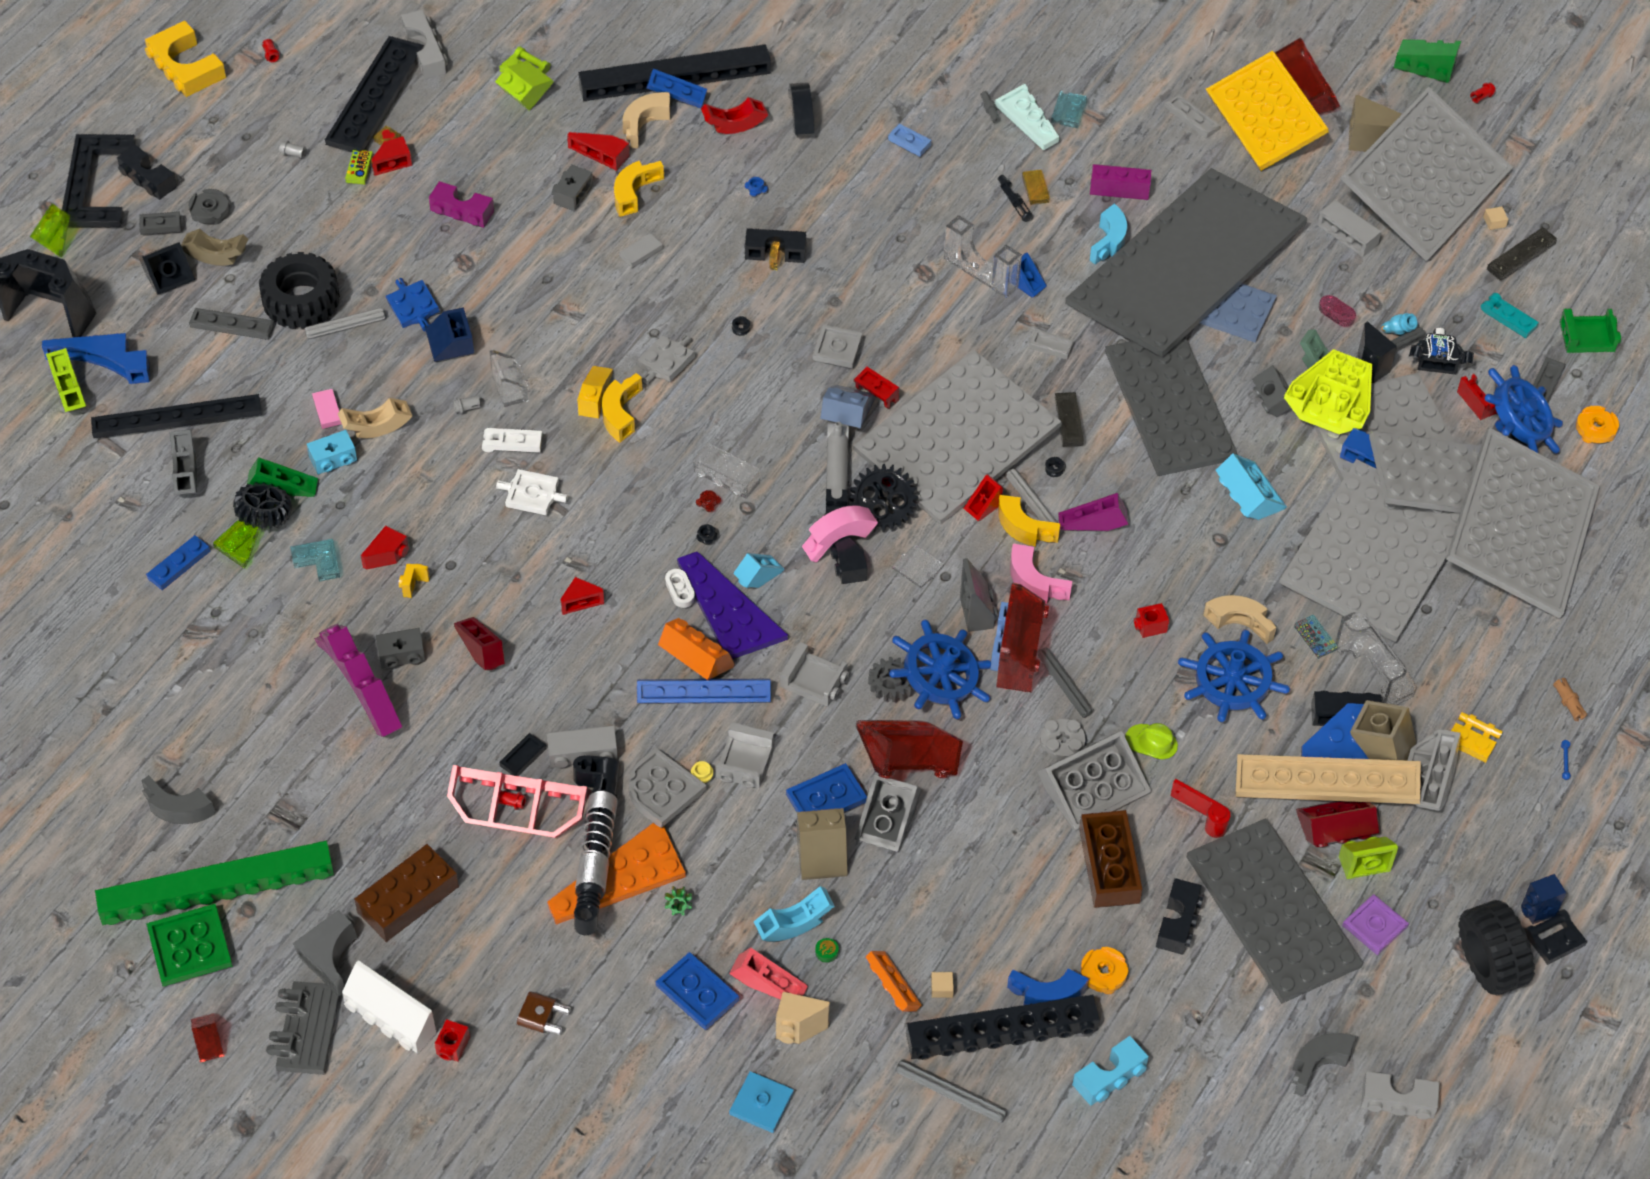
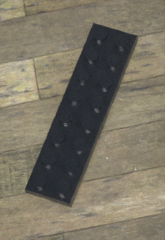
[325,36,424,152]

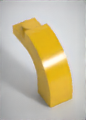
[614,160,664,217]
[602,373,642,443]

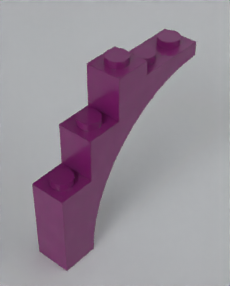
[314,624,402,737]

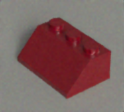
[1296,801,1379,847]

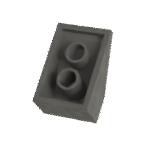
[960,558,998,632]
[855,774,922,852]

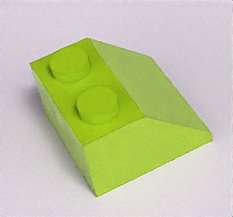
[495,61,554,111]
[1338,836,1398,879]

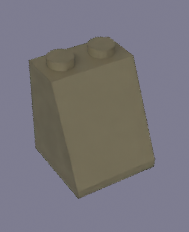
[1348,95,1402,152]
[1350,700,1416,761]
[797,808,848,880]

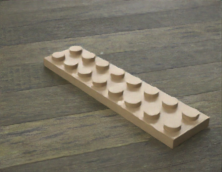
[1236,754,1421,804]

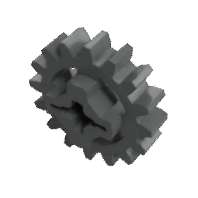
[868,657,914,702]

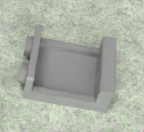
[780,642,849,707]
[716,722,774,788]

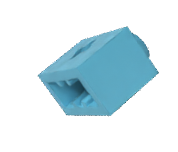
[306,430,357,474]

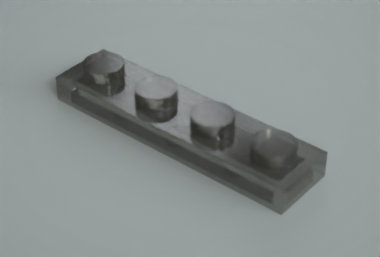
[1487,227,1557,281]

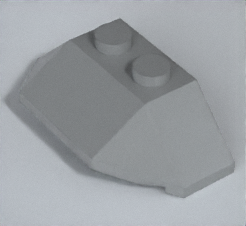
[1407,729,1461,811]

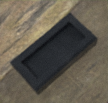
[499,733,547,776]

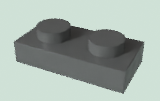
[139,211,181,235]

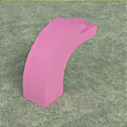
[802,506,878,562]
[1010,544,1072,604]

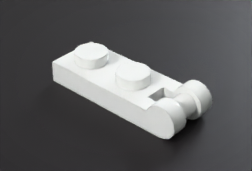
[482,428,542,452]

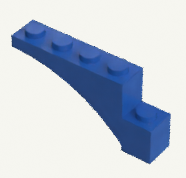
[42,333,150,384]

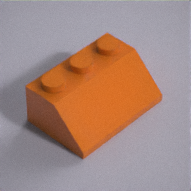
[658,618,735,680]

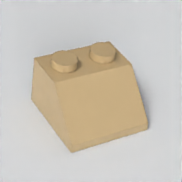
[776,992,830,1044]

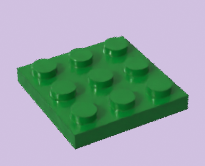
[146,904,233,987]

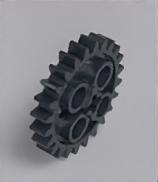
[849,464,918,533]

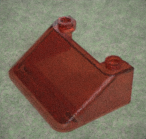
[856,720,963,779]

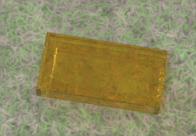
[1022,170,1050,205]

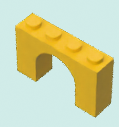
[145,20,226,97]

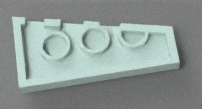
[995,84,1059,151]

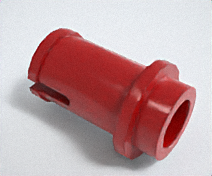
[262,39,280,63]
[1470,82,1496,103]
[498,790,526,810]

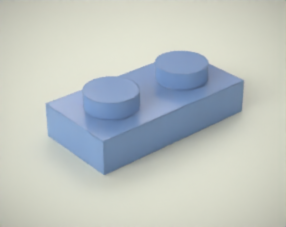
[888,123,931,157]

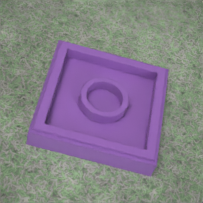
[1342,894,1409,956]

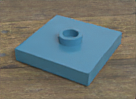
[729,1071,794,1133]

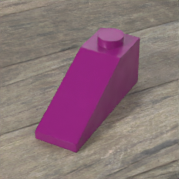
[1058,493,1128,531]

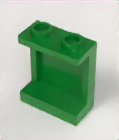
[1560,309,1621,353]

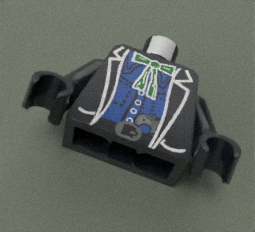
[1409,328,1474,375]

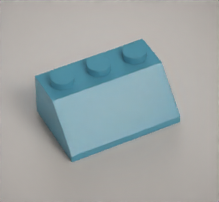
[1215,453,1287,520]

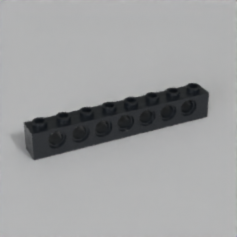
[906,995,1100,1060]

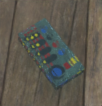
[1294,615,1337,659]

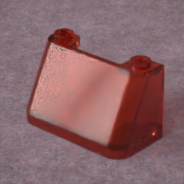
[1275,37,1341,114]

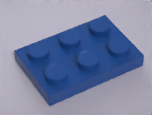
[786,763,867,812]
[656,952,739,1031]

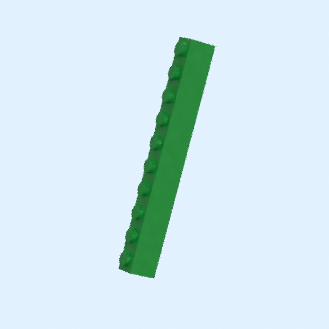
[95,840,334,926]

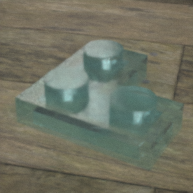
[290,539,340,582]

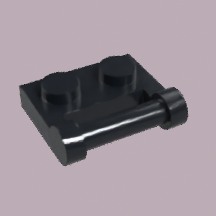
[1525,909,1587,965]

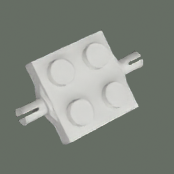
[496,469,568,515]

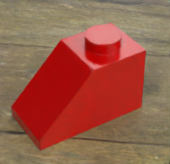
[371,136,412,176]
[361,525,409,570]

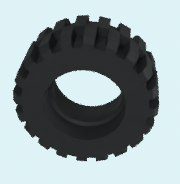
[259,252,340,329]
[1458,900,1535,995]

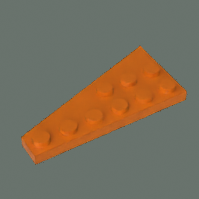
[547,823,686,925]

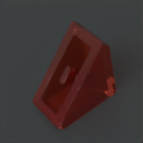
[191,1013,224,1063]

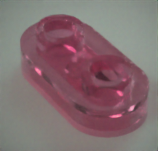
[1319,295,1356,327]

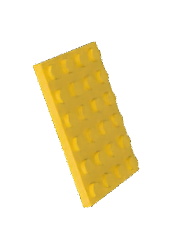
[1206,50,1329,171]

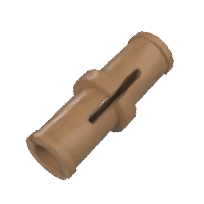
[1553,678,1587,721]

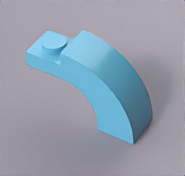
[1090,204,1127,265]
[754,886,835,942]

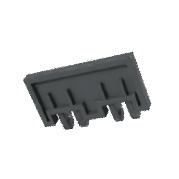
[266,981,340,1075]

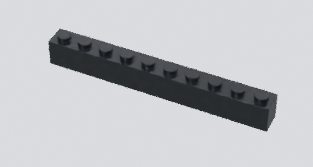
[578,44,771,102]

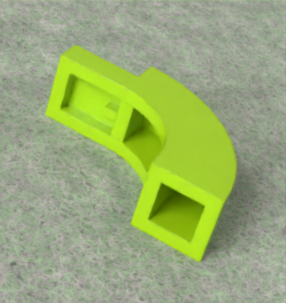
[46,348,86,412]

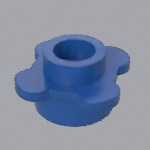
[745,177,768,196]

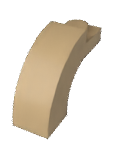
[338,398,412,438]
[1203,595,1276,644]

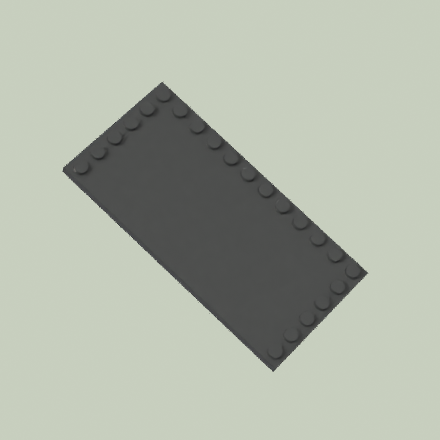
[1065,168,1307,357]

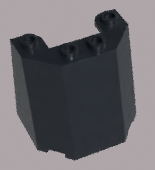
[0,249,96,337]

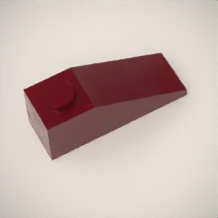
[454,617,505,670]

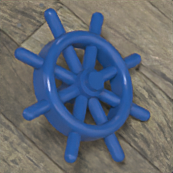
[1485,365,1563,454]
[889,619,991,719]
[1178,630,1290,722]

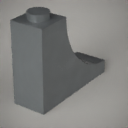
[293,910,357,996]

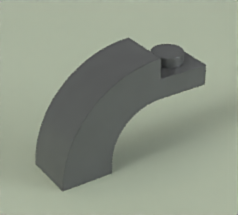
[169,430,197,495]
[141,775,215,824]
[1292,1033,1356,1097]

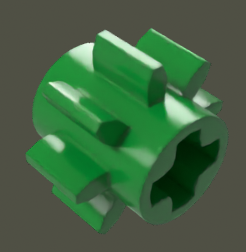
[665,886,692,916]

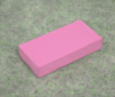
[312,389,342,429]

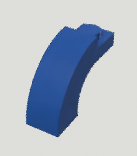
[1007,969,1089,1005]

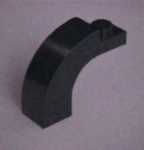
[788,82,815,135]

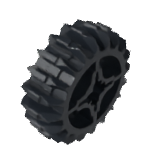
[233,482,292,530]

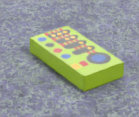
[345,150,373,185]

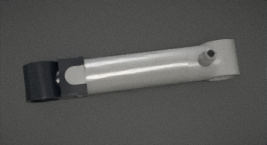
[826,422,849,514]

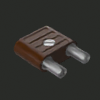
[516,991,571,1035]

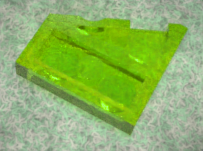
[30,204,70,258]
[213,520,260,568]

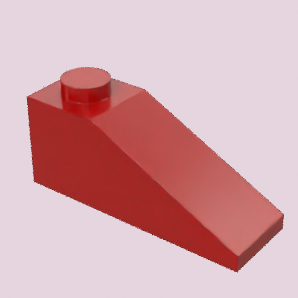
[567,132,630,171]

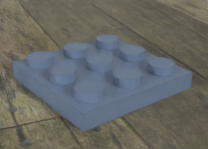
[1200,284,1277,343]

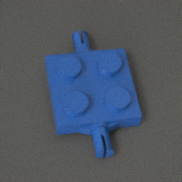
[386,278,440,331]

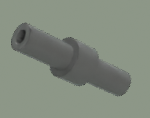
[980,91,1000,123]

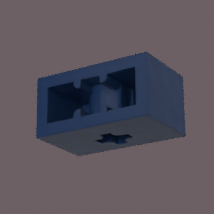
[1521,874,1567,925]

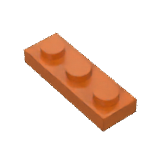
[866,951,922,1012]

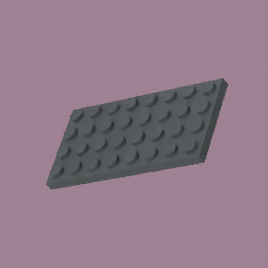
[1105,337,1238,476]
[1186,818,1363,1004]

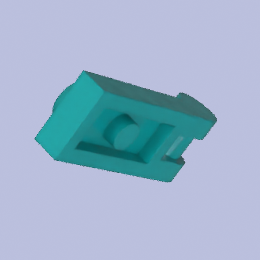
[1480,292,1539,339]

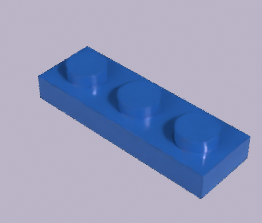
[647,69,707,109]
[146,535,211,591]

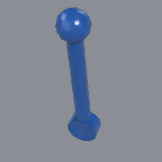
[1561,740,1571,780]

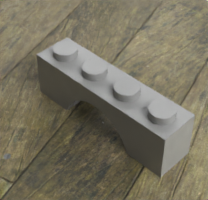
[401,9,448,79]

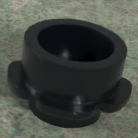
[696,524,717,544]

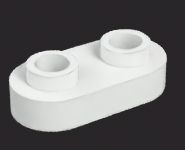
[665,569,695,608]

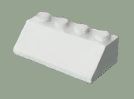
[342,960,436,1054]

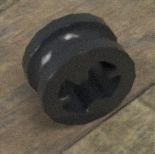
[732,316,750,336]
[1045,457,1064,477]

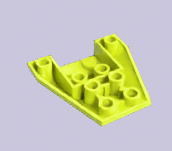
[1284,349,1372,434]

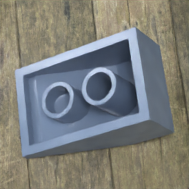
[820,385,876,428]

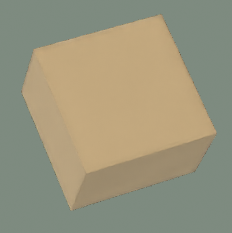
[1483,207,1508,230]
[931,972,954,998]

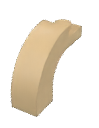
[623,92,670,148]

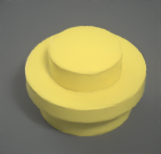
[691,761,713,783]

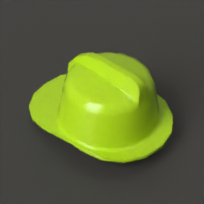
[1125,723,1178,760]

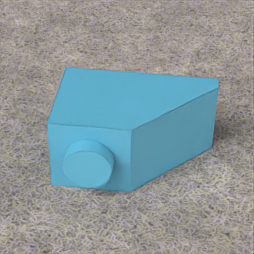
[733,553,784,588]

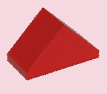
[963,474,1003,521]
[560,577,604,615]

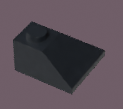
[138,242,195,295]

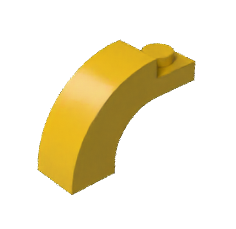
[998,495,1060,547]

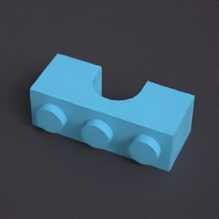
[1072,1036,1148,1106]

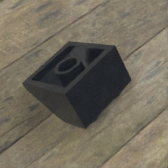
[1358,321,1397,383]

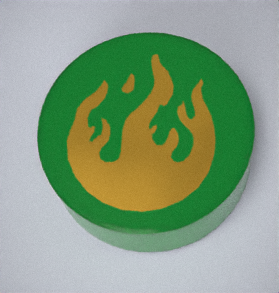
[815,938,839,963]

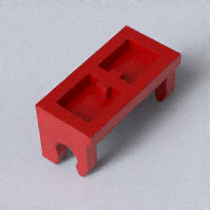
[854,366,899,409]
[1457,373,1497,420]

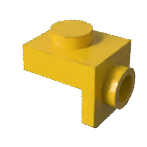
[399,564,430,598]

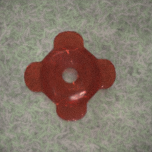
[696,490,721,512]

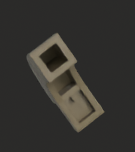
[181,228,248,266]

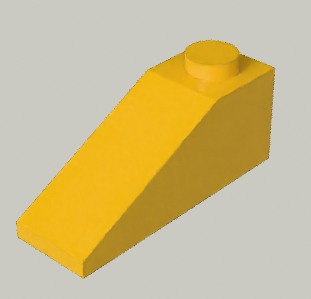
[577,366,613,419]

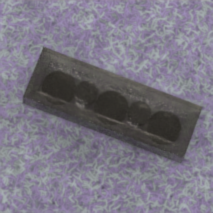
[1055,392,1084,447]

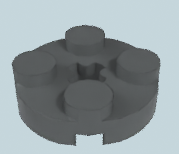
[188,189,230,225]

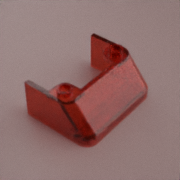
[996,583,1049,693]

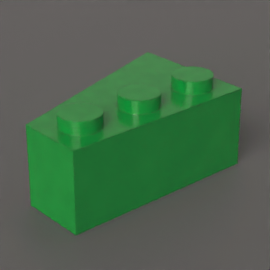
[1394,39,1461,83]

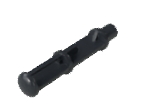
[998,175,1033,222]

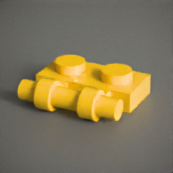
[1451,712,1503,763]

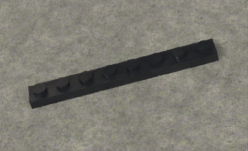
[91,394,262,439]

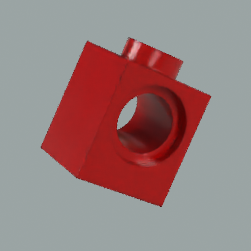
[1134,603,1169,638]
[434,1019,470,1062]

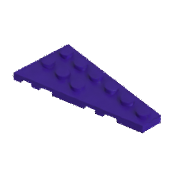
[677,552,788,660]

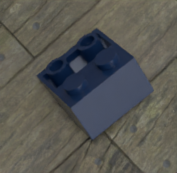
[425,307,474,362]

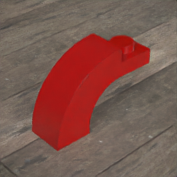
[701,97,768,134]

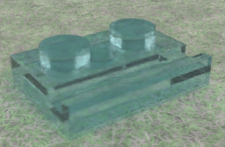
[1051,91,1087,129]

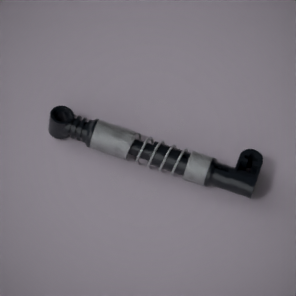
[573,755,619,936]

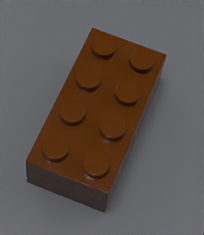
[1079,810,1142,908]
[354,844,459,942]

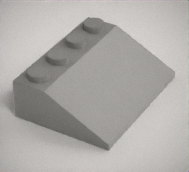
[1037,731,1151,830]

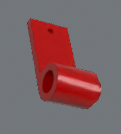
[1170,778,1231,838]

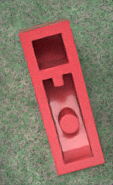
[729,948,808,1000]

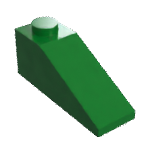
[247,457,318,497]

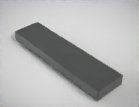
[189,308,274,340]

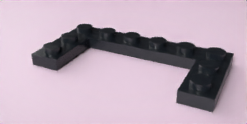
[60,134,136,227]

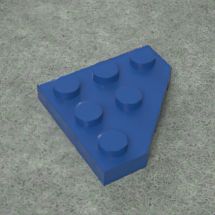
[1301,703,1369,759]

